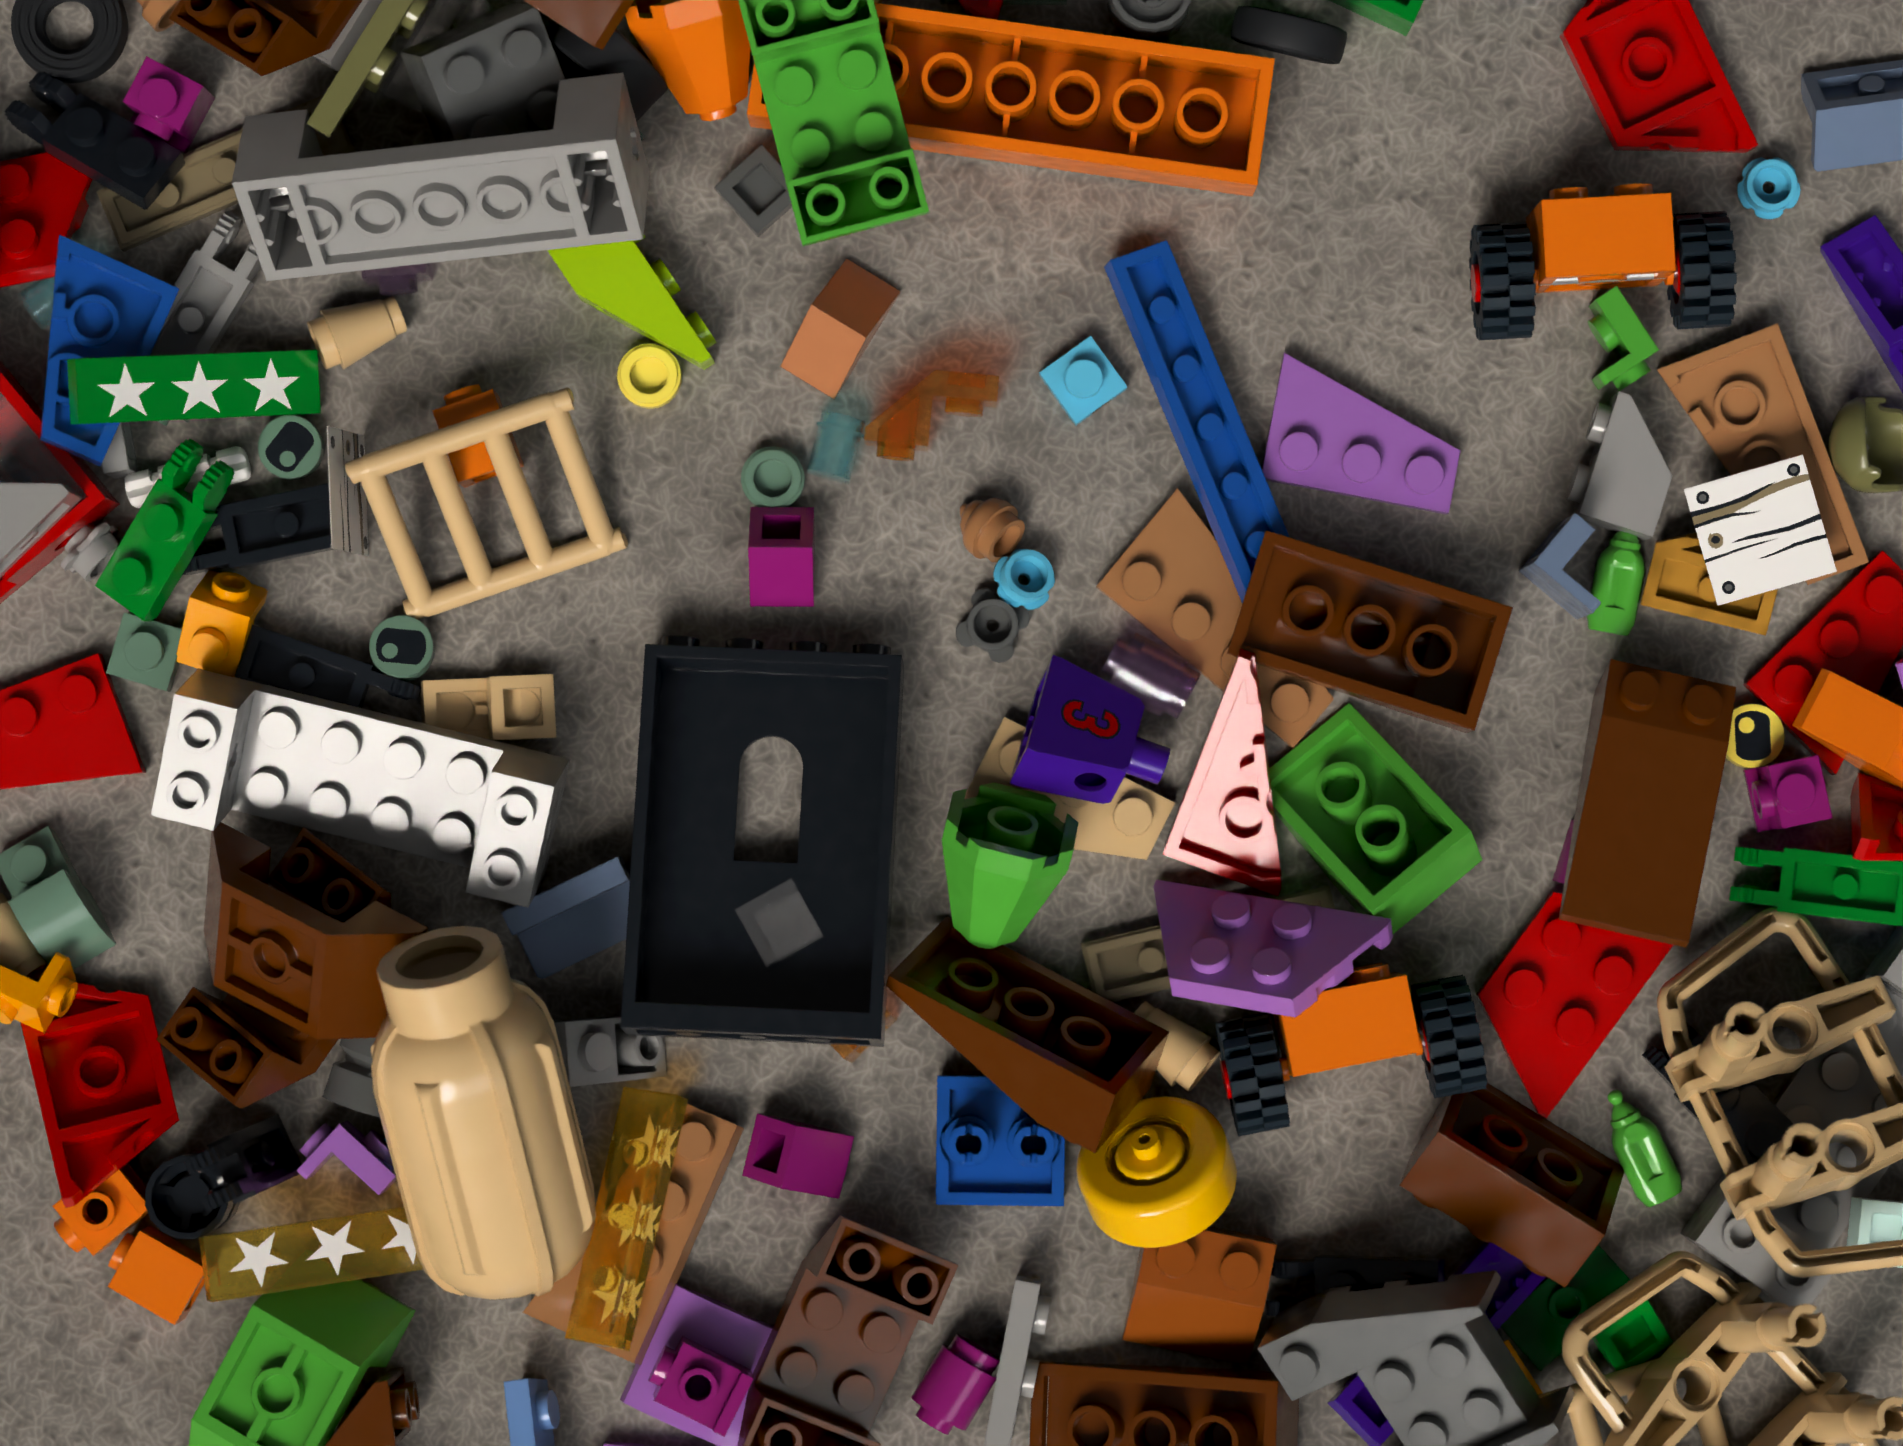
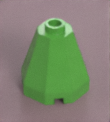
[942,782,1078,949]

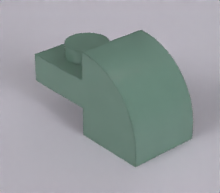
[0,826,116,970]

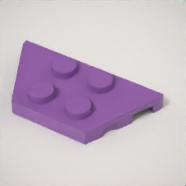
[1153,880,1393,1018]

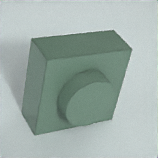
[106,612,182,692]

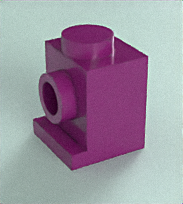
[123,56,215,153]
[1743,755,1833,832]
[648,1336,754,1437]

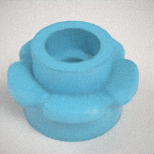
[1737,157,1800,220]
[993,549,1055,610]

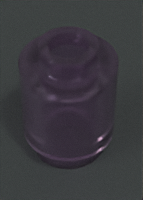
[1101,633,1201,719]

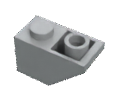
[1566,391,1672,541]
[553,1016,667,1087]

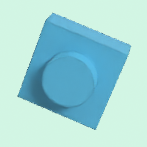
[1039,336,1128,426]

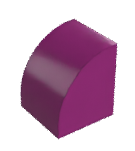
[748,507,815,607]
[742,1113,854,1199]

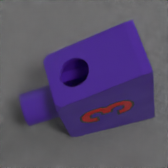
[1009,655,1170,804]

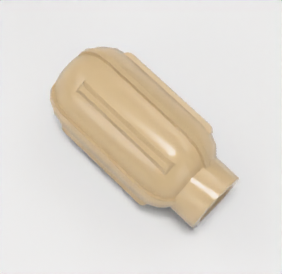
[370,926,596,1300]

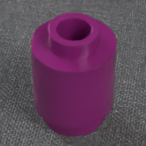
[911,1334,1000,1435]

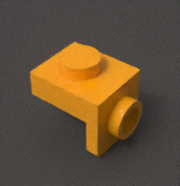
[176,571,268,677]
[0,952,78,1033]

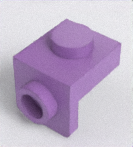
[297,1120,397,1195]

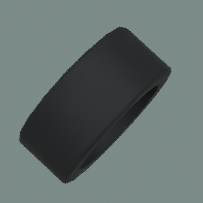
[549,25,668,122]

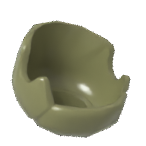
[1828,396,1903,493]

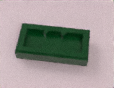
[1500,1245,1630,1371]

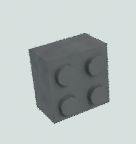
[400,2,565,143]

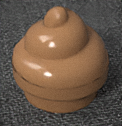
[960,498,1025,562]

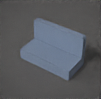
[1801,60,1903,172]
[1519,513,1601,620]
[501,857,630,979]

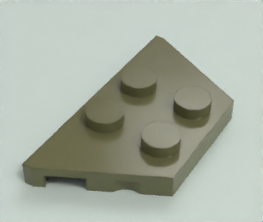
[307,0,430,138]

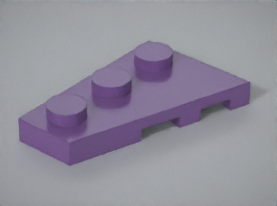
[1262,353,1461,515]

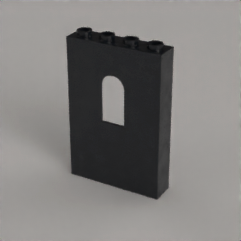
[620,635,904,1047]

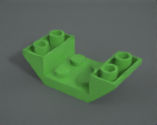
[738,0,929,246]
[189,1249,416,1446]

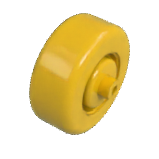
[1076,1096,1237,1248]

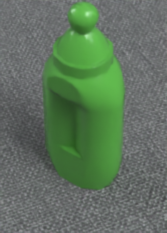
[1587,531,1645,636]
[1607,1090,1682,1207]

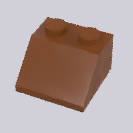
[1122,1226,1277,1365]

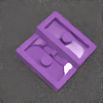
[620,1284,773,1446]

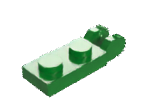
[95,438,235,621]
[1729,847,1903,926]

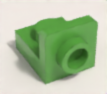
[1588,286,1659,391]

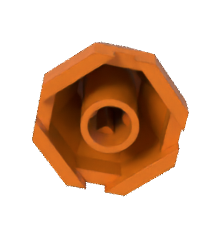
[624,0,750,121]

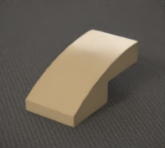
[420,674,556,741]

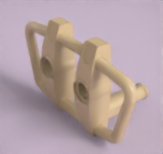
[1657,907,1903,1277]
[1562,1251,1903,1446]

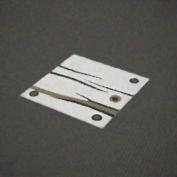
[327,426,369,556]
[1684,454,1837,606]

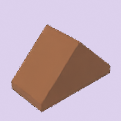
[780,258,901,400]

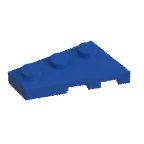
[40,235,179,466]

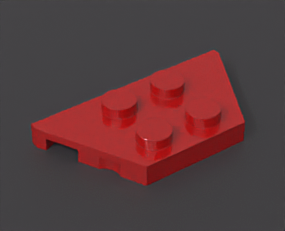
[1560,0,1758,153]
[0,152,93,288]
[1476,892,1673,1119]
[21,983,179,1208]

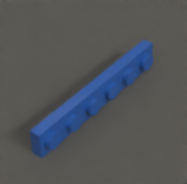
[1104,240,1289,603]

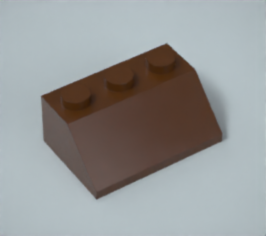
[1400,1083,1624,1287]

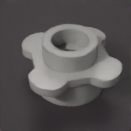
[60,522,120,582]

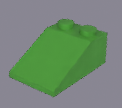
[1269,703,1483,934]

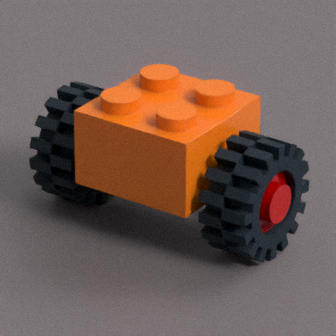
[1469,183,1737,341]
[1216,962,1487,1137]

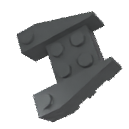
[1258,1270,1575,1446]

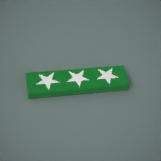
[67,350,321,424]

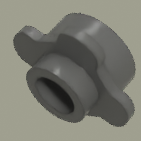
[956,588,1030,663]

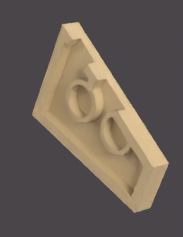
[965,717,1175,860]

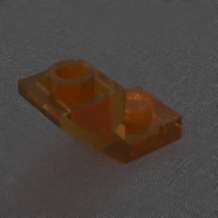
[864,370,999,461]

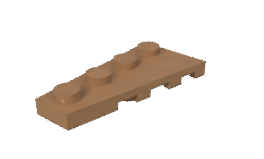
[1657,323,1869,585]
[1096,488,1334,749]
[522,1101,744,1365]

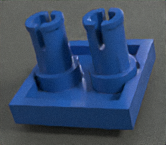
[936,1075,1065,1206]

